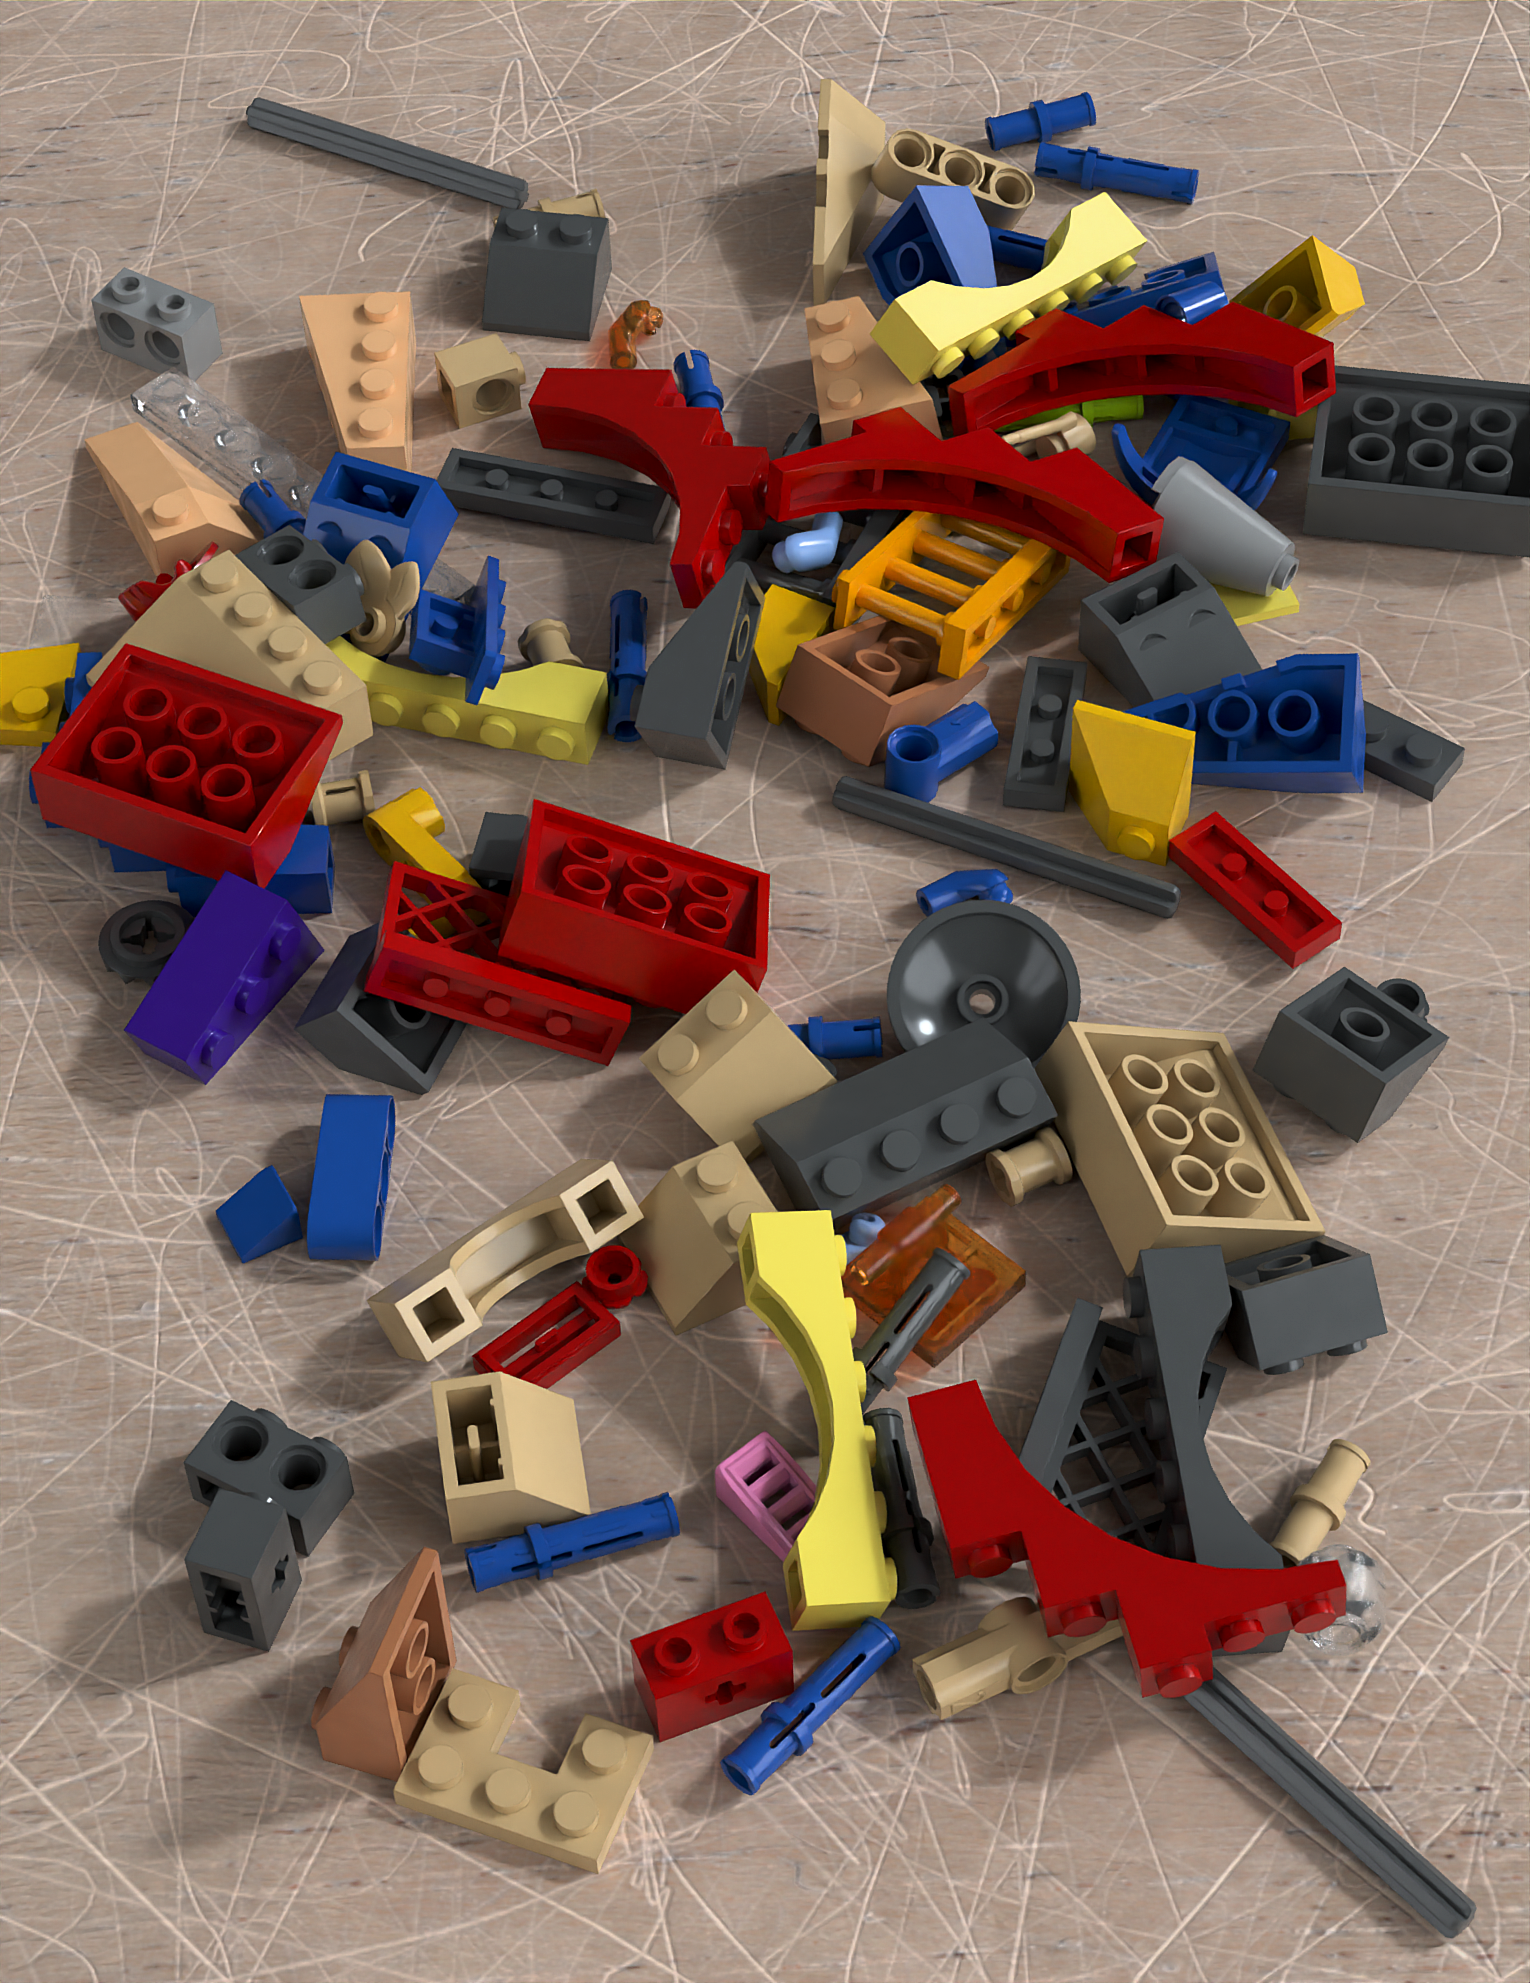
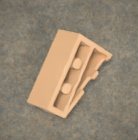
[804,296,943,444]

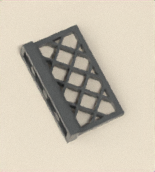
[1018,1298,1227,1557]

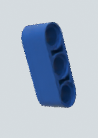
[307,1094,396,1261]

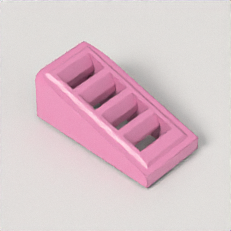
[715,1431,816,1562]

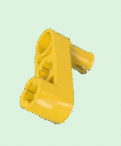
[363,787,489,940]

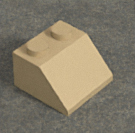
[639,970,838,1164]
[617,1141,778,1336]

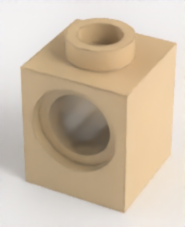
[434,333,526,429]

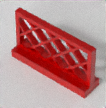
[364,861,632,1066]

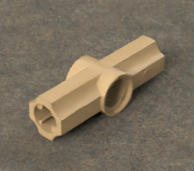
[912,1597,1123,1720]

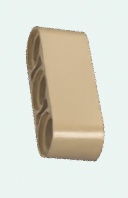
[871,128,1035,231]

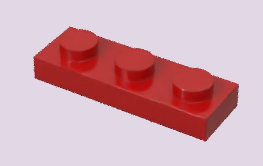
[1168,811,1342,969]

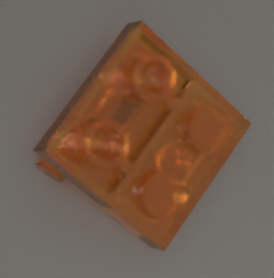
[841,1184,1026,1368]

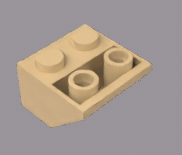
[431,1371,591,1544]

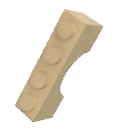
[367,1159,644,1362]

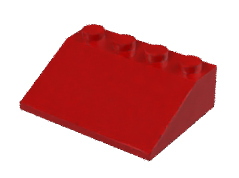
[30,643,343,889]
[497,799,770,1014]

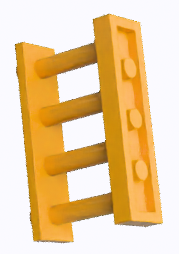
[832,511,1071,680]

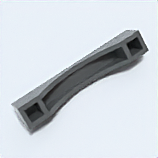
[1123,1245,1290,1657]

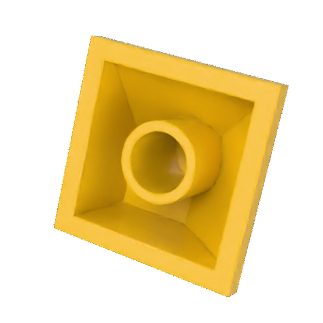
[1229,235,1365,338]
[1069,700,1196,867]

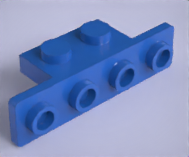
[408,556,506,706]

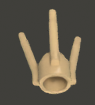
[1001,411,1096,459]

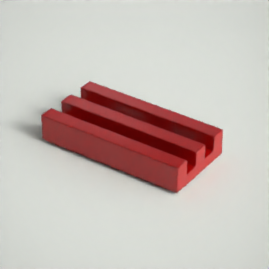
[472,1281,621,1389]

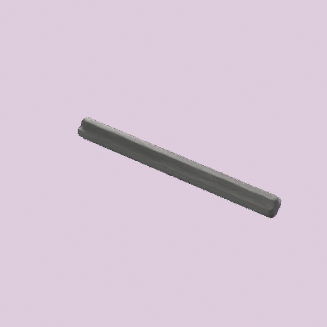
[246,97,529,209]
[832,776,1181,919]
[1182,1667,1477,1938]

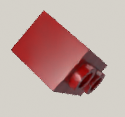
[630,1591,794,1742]

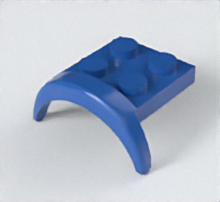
[1111,394,1290,510]

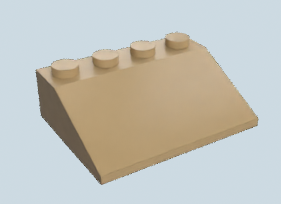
[86,550,374,762]
[1035,1021,1326,1277]

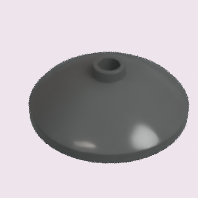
[887,900,1081,1069]

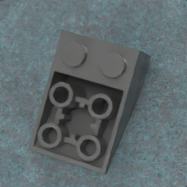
[1078,552,1263,707]

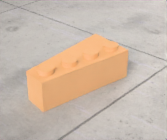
[299,291,416,472]

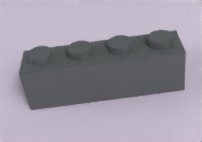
[753,1018,1058,1230]

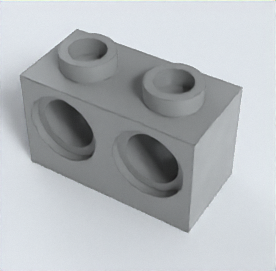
[91,267,223,386]

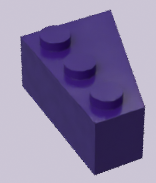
[124,870,324,1085]

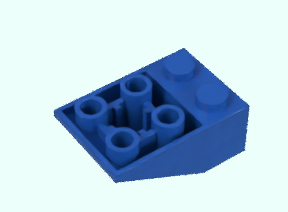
[303,452,459,662]

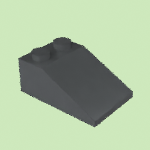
[630,561,765,770]

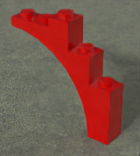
[947,301,1336,437]
[528,368,770,609]
[764,407,1164,583]
[907,1380,1347,1698]

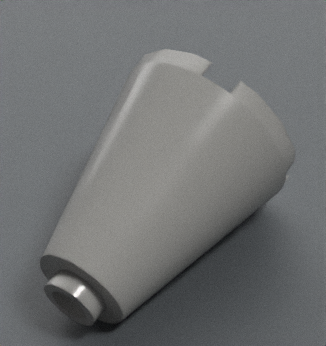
[1151,456,1300,597]

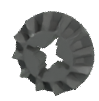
[98,900,194,987]

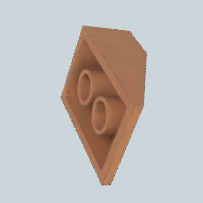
[776,615,989,767]
[311,1547,457,1782]

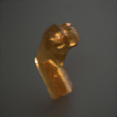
[608,300,664,369]

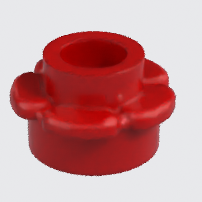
[582,1245,648,1309]

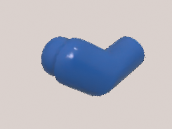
[916,869,1013,917]

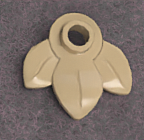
[345,540,420,657]

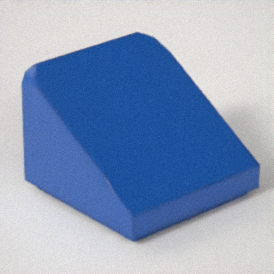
[215,1165,303,1264]

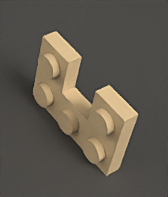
[393,1668,654,1874]

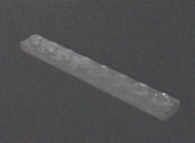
[130,367,475,615]

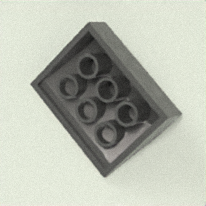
[1303,365,1530,558]

